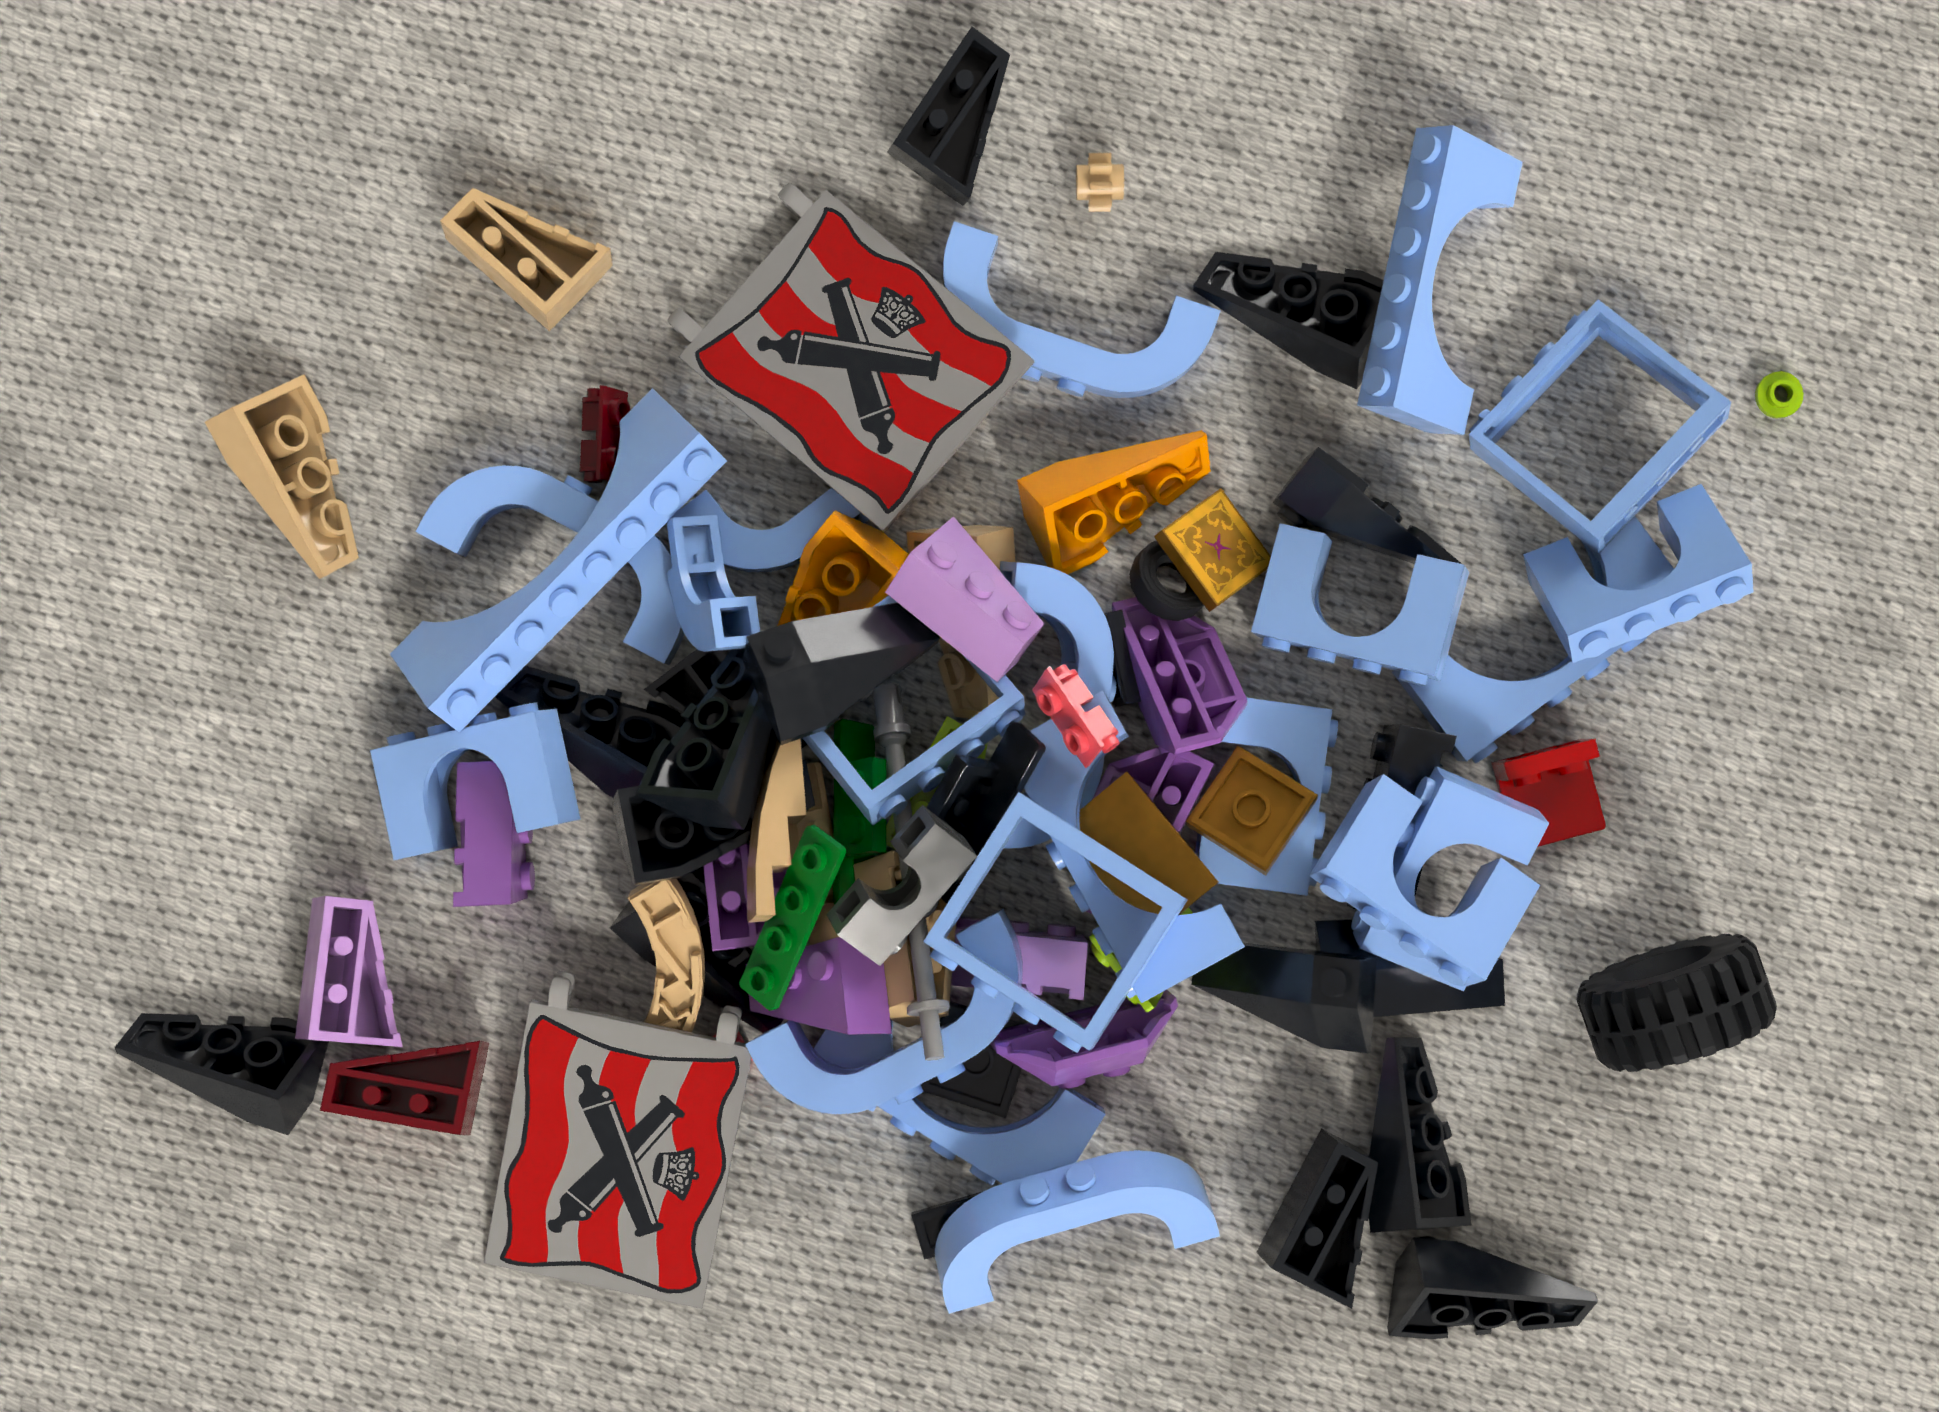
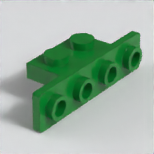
[833,719,886,904]
[739,825,846,1011]

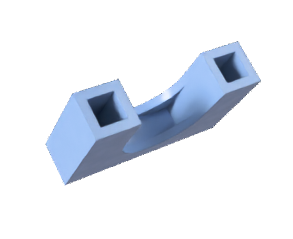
[1523,484,1754,663]
[1251,523,1469,686]
[1195,698,1338,896]
[370,702,581,860]
[1351,766,1549,992]
[1309,774,1540,986]

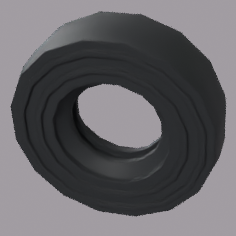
[1129,541,1204,621]

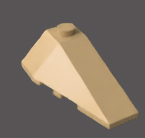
[205,374,359,579]

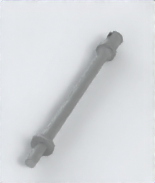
[872,684,950,1061]

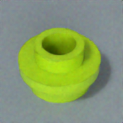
[1755,371,1804,418]

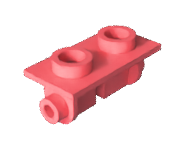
[1032,664,1120,768]

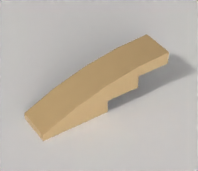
[747,739,807,922]

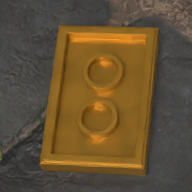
[1080,771,1219,915]

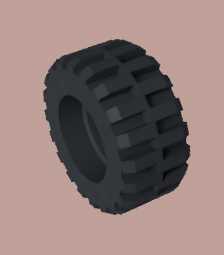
[1576,934,1777,1072]

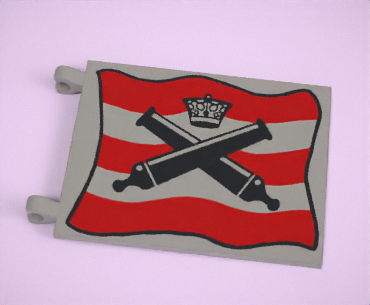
[667,183,1034,533]
[484,971,752,1309]

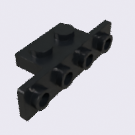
[926,721,1046,904]

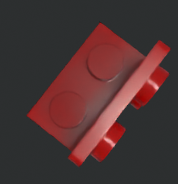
[1491,739,1606,847]

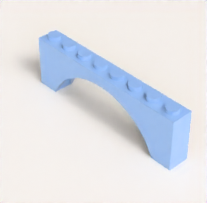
[390,388,727,732]

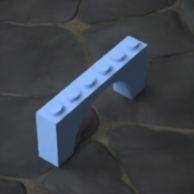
[1357,125,1523,435]
[1392,516,1674,763]
[1024,690,1245,1003]
[813,1020,1105,1185]

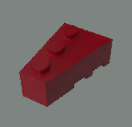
[320,1041,489,1135]

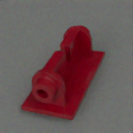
[579,385,631,483]

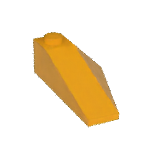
[1017,430,1211,574]
[777,510,909,626]

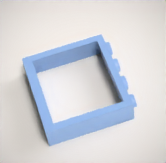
[1469,299,1731,554]
[803,596,1025,826]
[923,792,1188,1053]

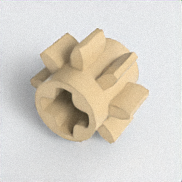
[1076,153,1124,212]

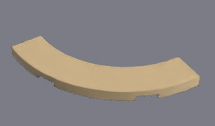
[628,878,705,1032]

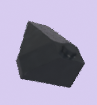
[1193,252,1384,389]
[1273,447,1462,564]
[495,666,686,798]
[612,759,815,885]
[1315,919,1505,1017]
[1191,943,1377,1054]
[115,1013,329,1135]
[1368,1037,1472,1233]
[1387,1236,1598,1339]

